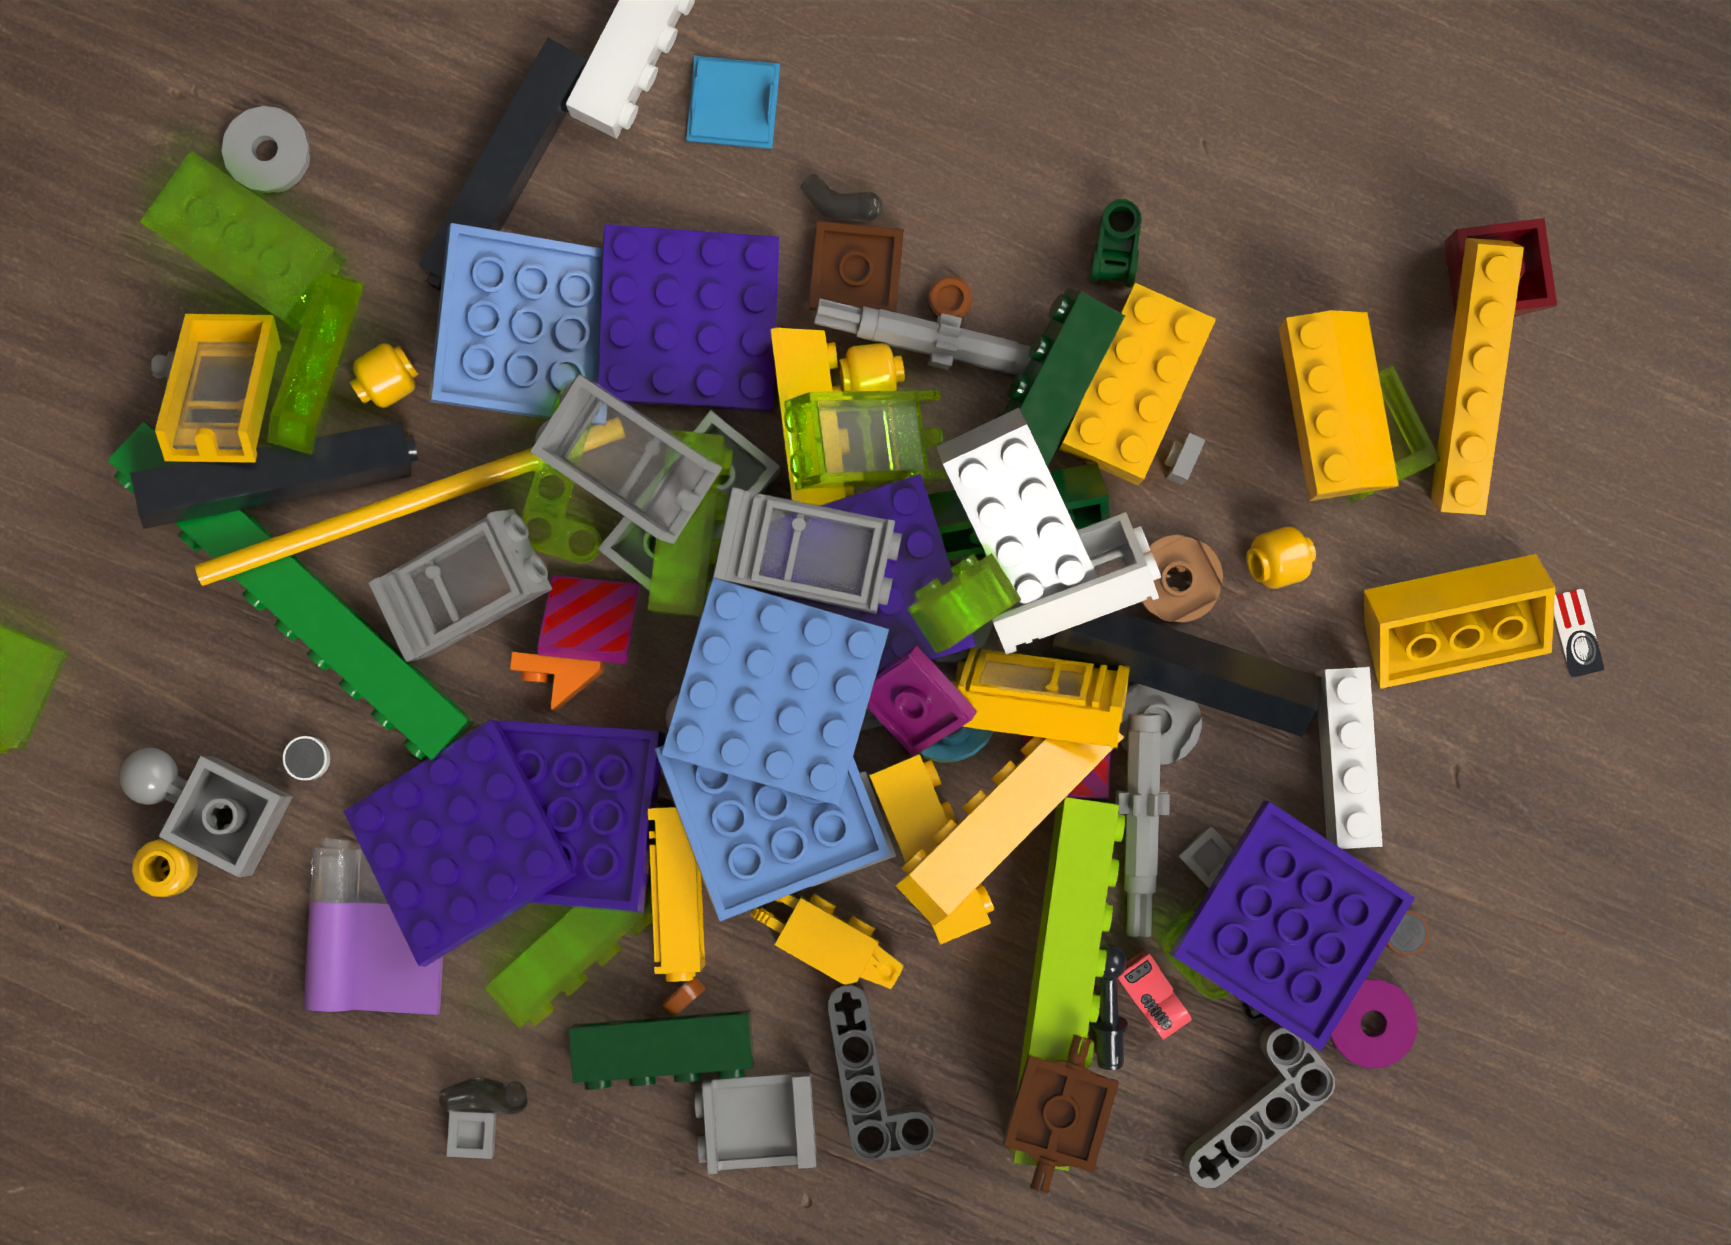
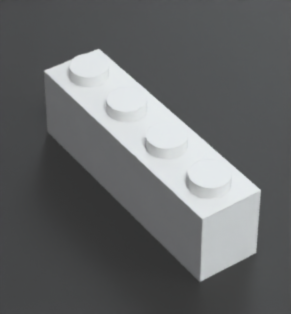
[566,0,695,139]
[1315,667,1383,849]

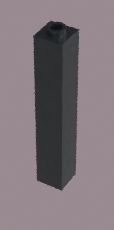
[419,38,587,291]
[130,422,418,529]
[1048,611,1322,737]

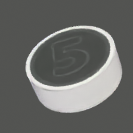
[283,736,330,780]

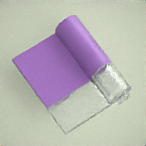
[303,839,443,1015]

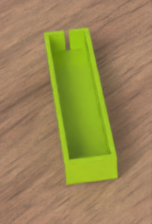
[1008,797,1125,1171]

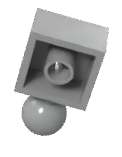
[119,748,293,878]

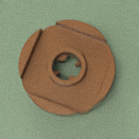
[1140,535,1223,624]

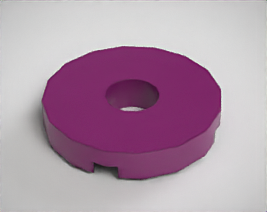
[1330,978,1418,1068]

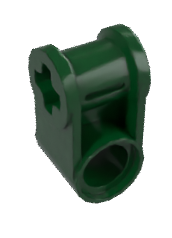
[1089,199,1142,288]

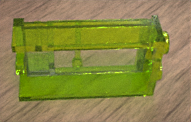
[784,390,949,490]

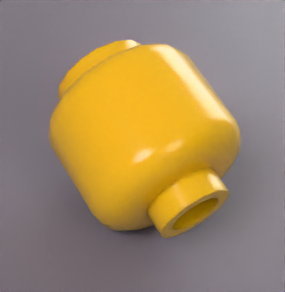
[350,343,419,409]
[839,343,905,402]
[1246,527,1316,589]
[132,839,198,897]

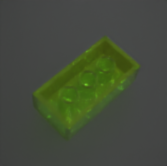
[140,151,346,331]

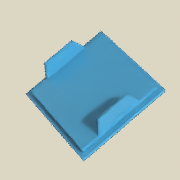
[686,56,780,149]

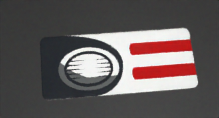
[1554,589,1604,678]

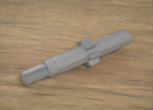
[814,298,1031,375]
[1115,712,1170,937]

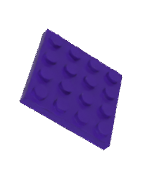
[597,224,779,412]
[761,474,976,672]
[343,720,577,967]
[494,720,665,913]
[1169,800,1415,1051]

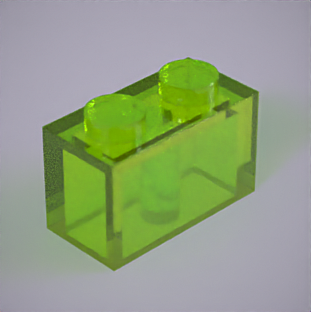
[907,553,1022,654]

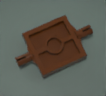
[1003,1034,1119,1193]

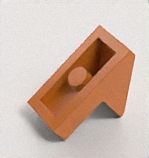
[510,652,605,711]

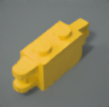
[750,893,904,989]

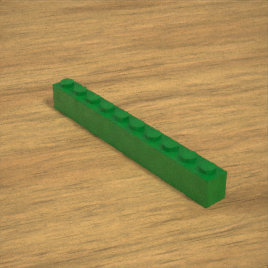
[107,422,475,761]

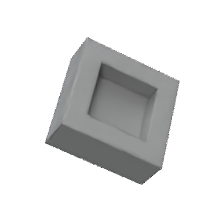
[1164,433,1205,486]
[1177,826,1233,889]
[447,1109,497,1159]

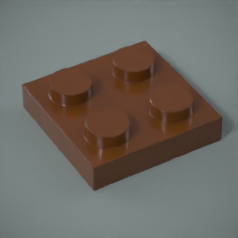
[809,221,904,313]

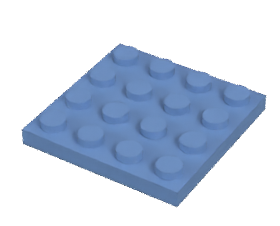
[428,223,608,426]
[661,578,889,806]
[654,746,891,922]

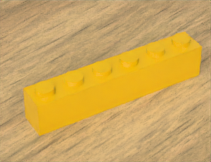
[1430,238,1524,515]
[896,733,1124,926]

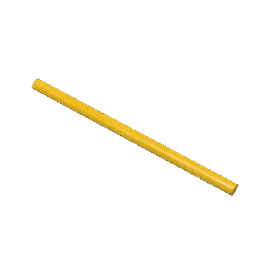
[194,417,626,586]

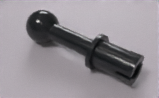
[1092,944,1128,1070]

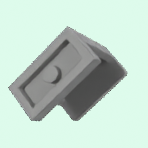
[695,1071,817,1174]

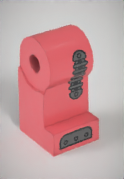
[1118,950,1192,1040]

